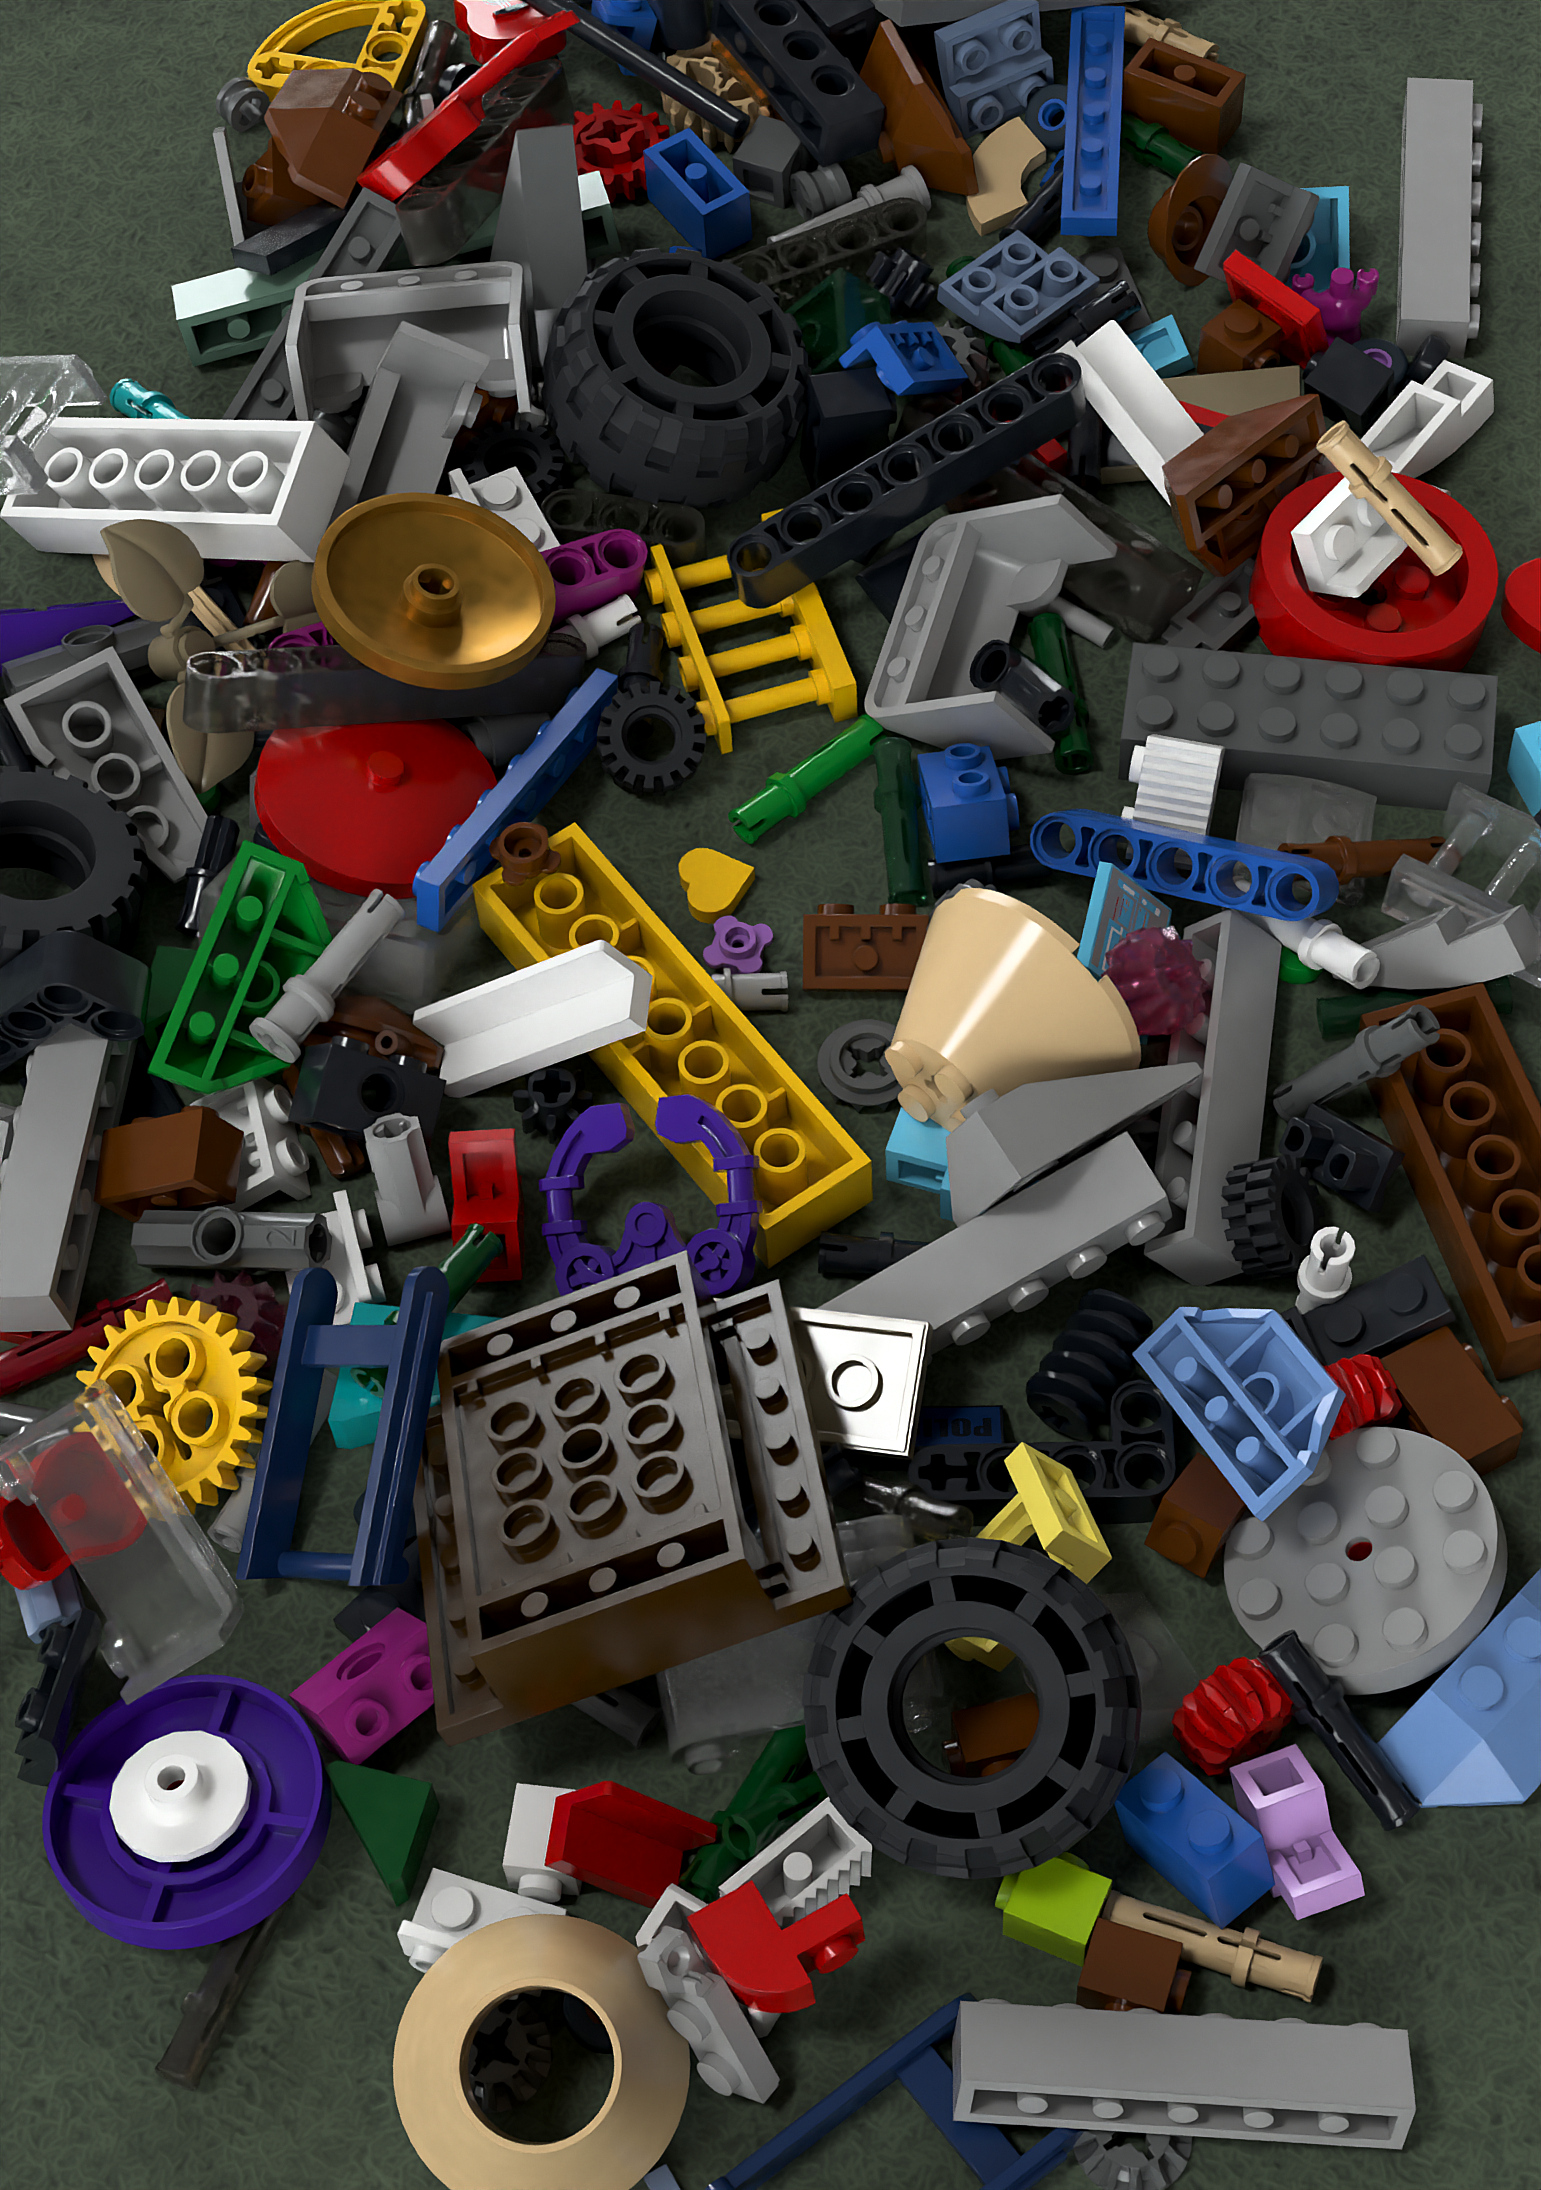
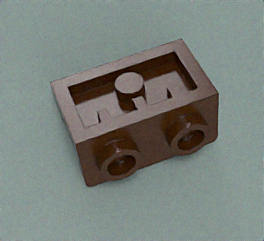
[803,903,929,992]

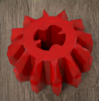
[1323,1354,1402,1441]
[1171,1656,1293,1777]

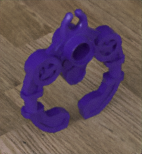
[539,1094,763,1297]

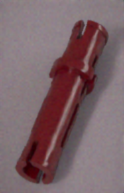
[0,1278,173,1398]

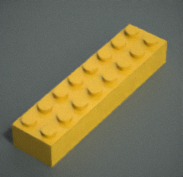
[472,822,873,1269]

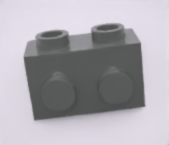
[1194,162,1319,284]

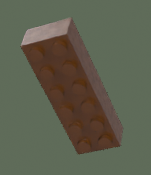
[1358,982,1541,1381]

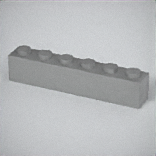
[1396,77,1483,359]
[1144,908,1282,1286]
[0,1023,138,1332]
[816,1131,1172,1366]
[952,1998,1416,2150]

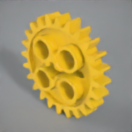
[70,1297,273,1517]

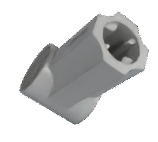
[363,1113,451,1247]

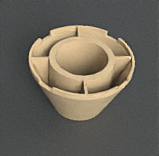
[393,1914,690,2190]

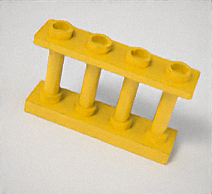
[644,509,858,755]

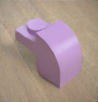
[1229,1744,1365,1920]

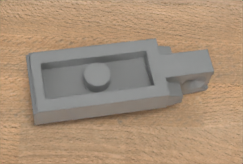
[637,1925,780,2104]

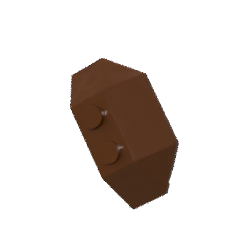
[859,19,979,196]
[264,68,403,209]
[1161,394,1326,577]

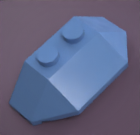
[1132,1307,1346,1522]
[1377,1568,1541,1808]

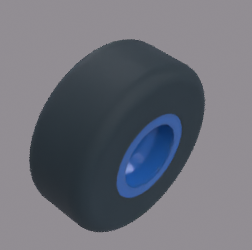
[1025,84,1068,152]

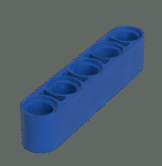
[1030,809,1339,921]

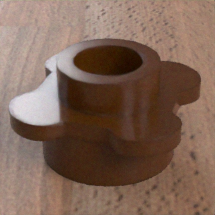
[489,822,561,887]

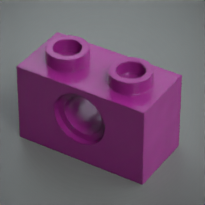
[289,1607,434,1765]

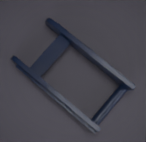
[236,1266,450,1586]
[705,1993,1084,2190]

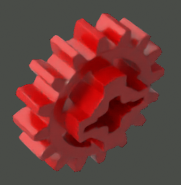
[562,100,670,203]

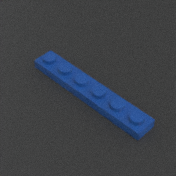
[1060,6,1125,237]
[412,668,618,933]

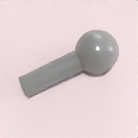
[1019,595,1115,649]

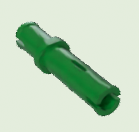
[728,714,887,844]

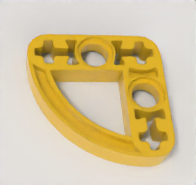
[247,0,428,102]

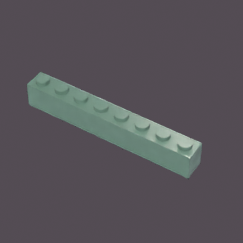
[172,170,621,367]

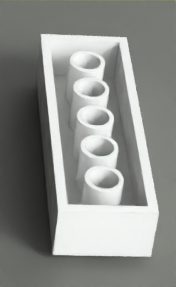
[0,417,351,562]

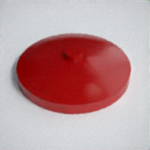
[254,696,498,899]

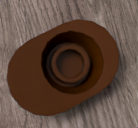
[1147,154,1233,286]

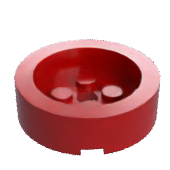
[1248,471,1498,672]

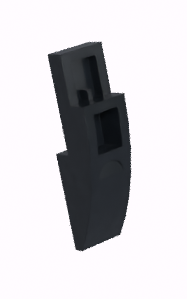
[1280,1254,1457,1366]

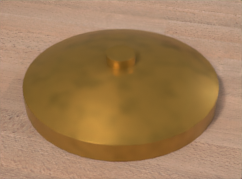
[311,492,556,690]

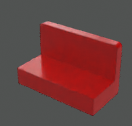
[544,1781,718,1909]

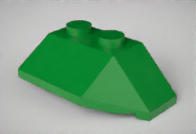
[147,839,333,1097]

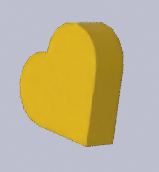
[678,848,755,924]

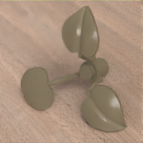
[100,519,321,795]

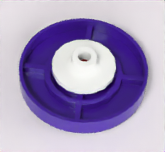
[42,1674,332,1950]

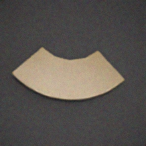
[966,116,1046,236]

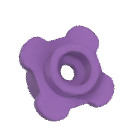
[703,916,773,974]

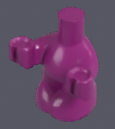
[1291,267,1379,346]

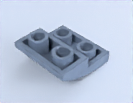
[934,0,1054,139]
[937,230,1100,343]

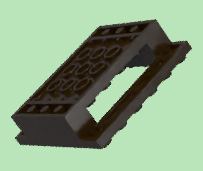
[413,1250,854,1747]

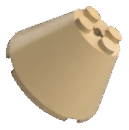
[885,888,1141,1133]

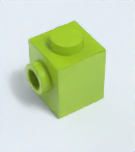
[995,1852,1112,1967]

